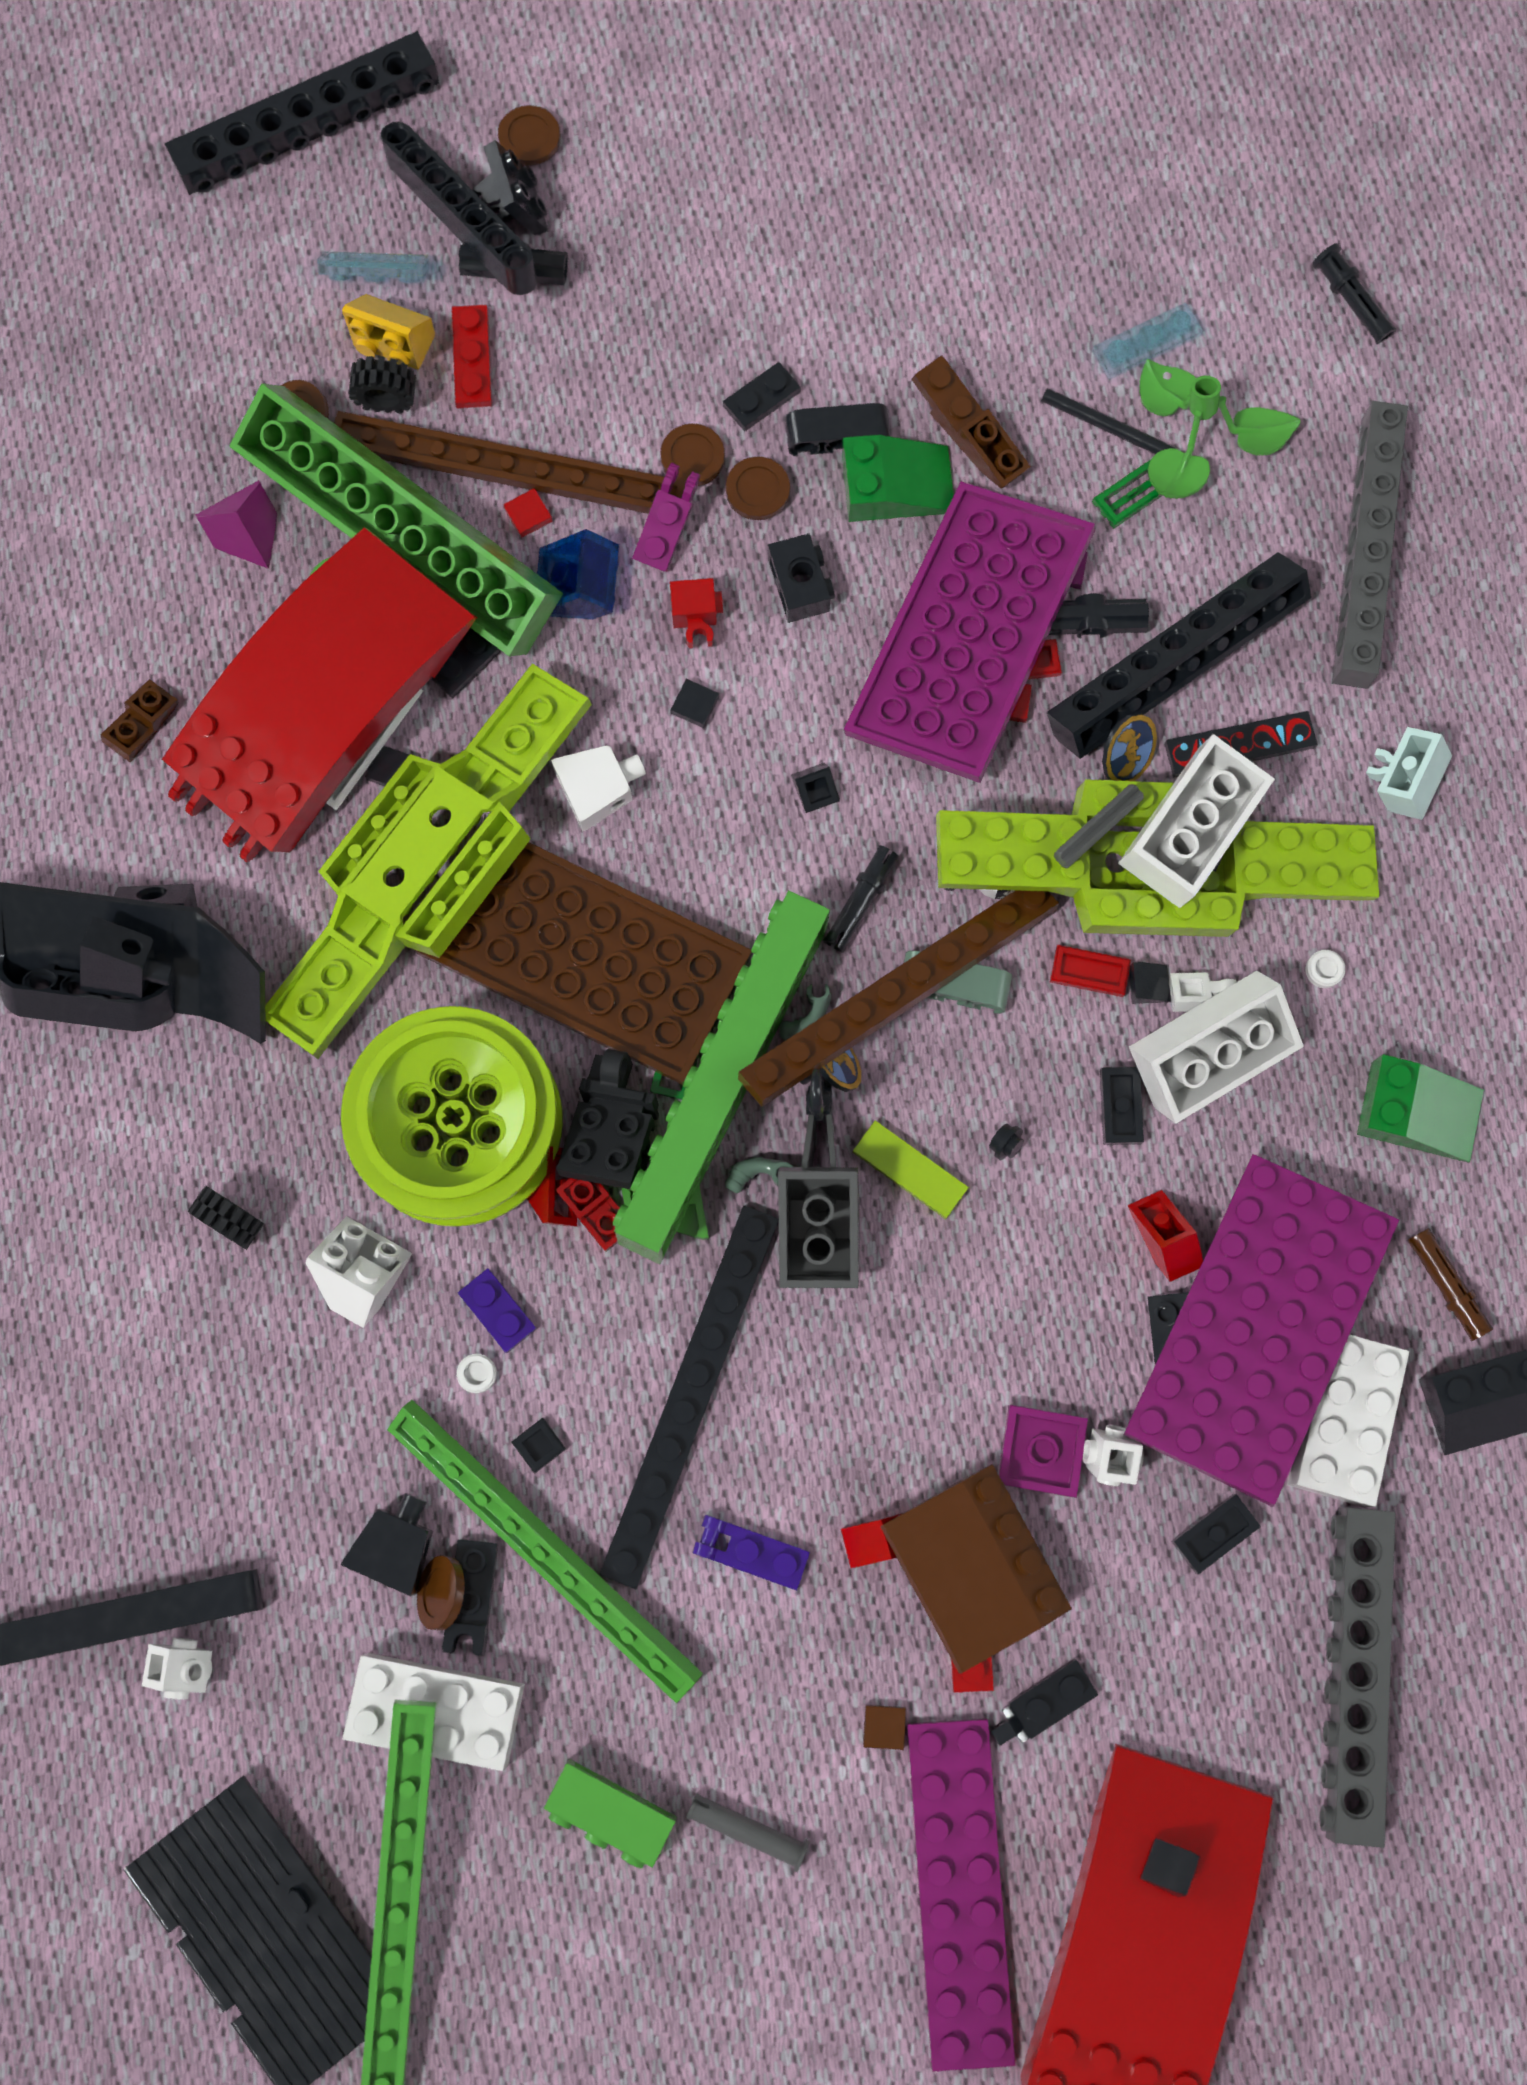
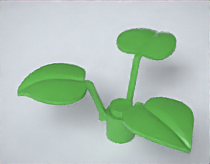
[1139,359,1301,499]

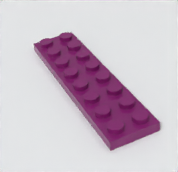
[907,1718,1015,2072]

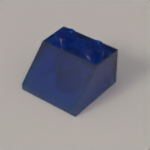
[537,529,619,620]

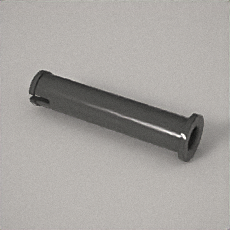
[686,1793,810,1873]

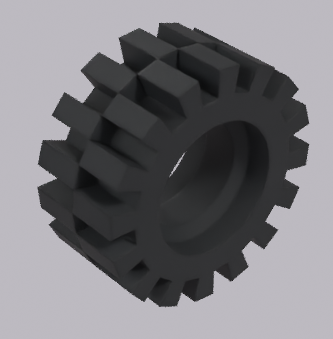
[348,356,416,414]
[187,1185,264,1250]

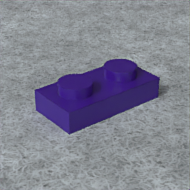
[458,1268,537,1354]

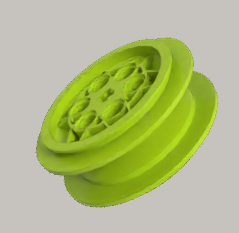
[341,1006,563,1227]

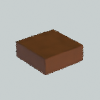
[863,1704,906,1750]

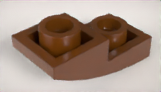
[100,679,178,763]

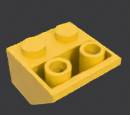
[342,294,436,370]

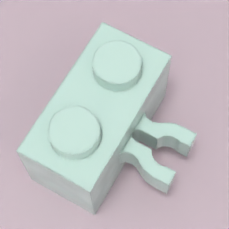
[1366,727,1452,820]

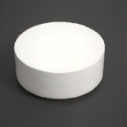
[1305,950,1345,988]
[457,1354,497,1394]

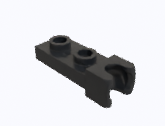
[442,1539,498,1657]

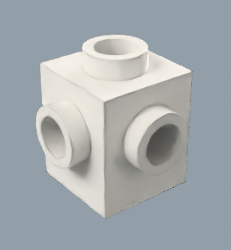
[1083,1425,1144,1486]
[142,1638,212,1700]

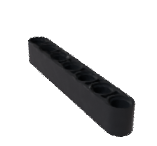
[381,122,537,295]
[0,1569,263,1666]

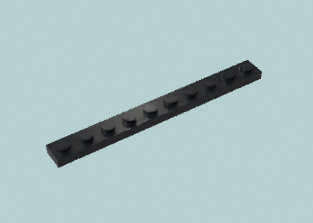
[599,1205,779,1589]

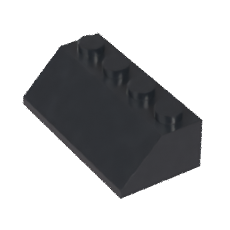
[1419,1349,1527,1456]

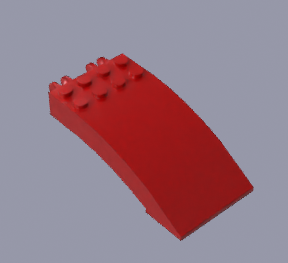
[161,527,477,862]
[1020,1744,1273,2085]

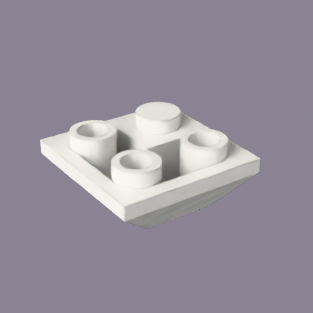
[305,1216,412,1328]

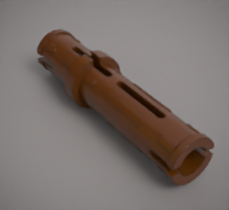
[1407,1228,1494,1341]

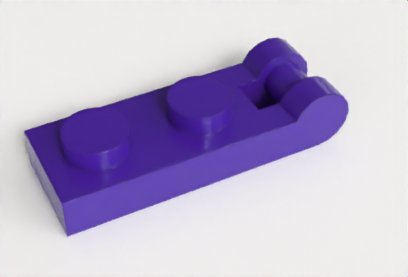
[692,1514,810,1591]

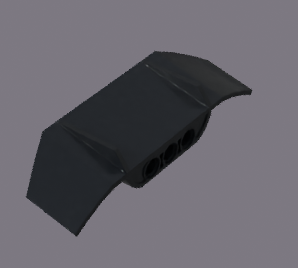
[0,882,266,1044]

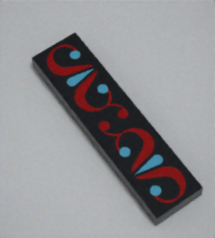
[1164,711,1318,778]

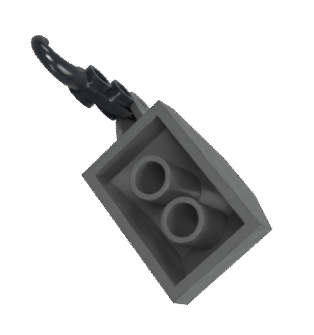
[778,1068,860,1288]

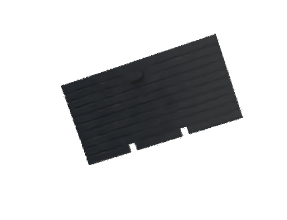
[123,1775,372,2085]

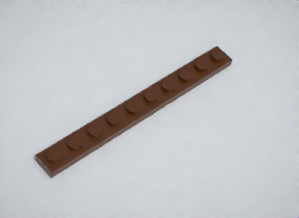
[334,410,686,514]
[738,890,1059,1107]

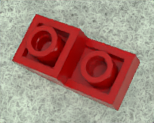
[556,1178,619,1252]

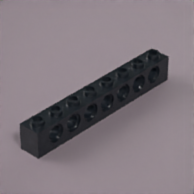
[164,31,440,195]
[1047,552,1311,759]

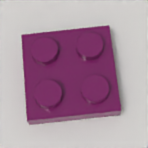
[998,1405,1088,1498]

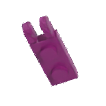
[632,463,700,572]

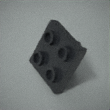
[472,140,548,236]

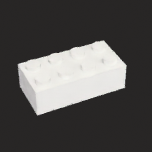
[1118,734,1275,908]
[1129,971,1304,1124]
[1287,1335,1409,1507]
[342,1653,525,1771]

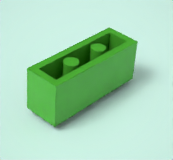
[543,1759,677,1869]

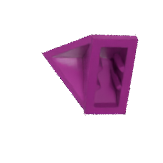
[195,480,277,569]

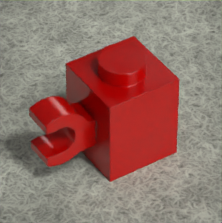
[670,578,723,648]

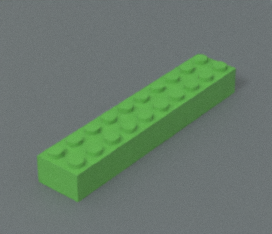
[229,383,563,656]
[612,890,830,1265]

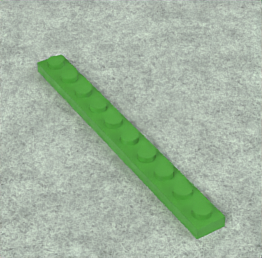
[387,1400,703,1703]
[361,1699,437,2085]

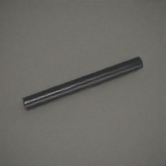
[1041,388,1176,454]

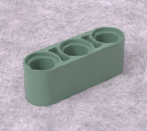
[904,951,1013,1014]

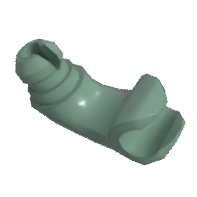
[780,984,832,1040]
[725,1157,793,1194]

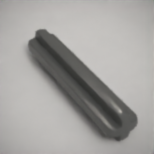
[1054,784,1144,868]

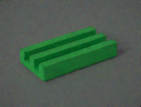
[1092,460,1163,529]

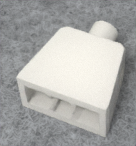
[551,746,646,832]

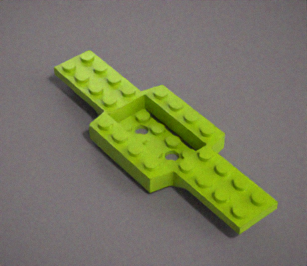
[265,663,592,1059]
[936,779,1379,937]

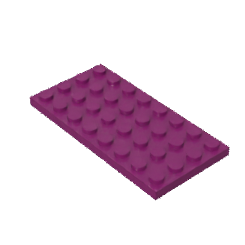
[844,481,1095,783]
[1123,1154,1399,1507]

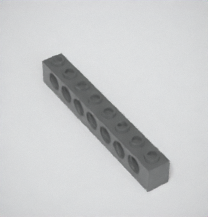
[1331,400,1408,689]
[1319,1507,1395,1848]

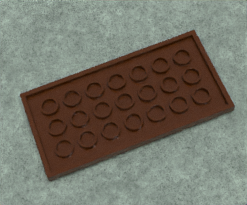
[415,842,752,1085]

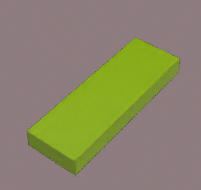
[852,1120,969,1220]

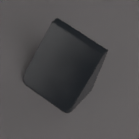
[790,763,840,813]
[1129,962,1170,1004]
[1140,1838,1200,1898]

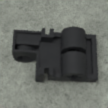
[557,1049,659,1189]

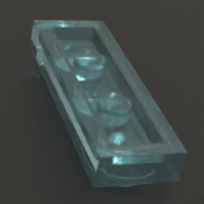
[317,251,429,283]
[1092,302,1203,380]

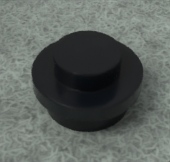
[989,1123,1024,1161]

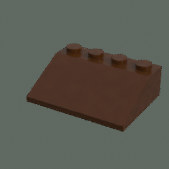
[880,1464,1072,1674]

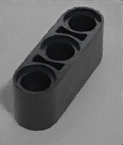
[785,403,891,456]

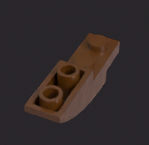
[911,355,1031,489]

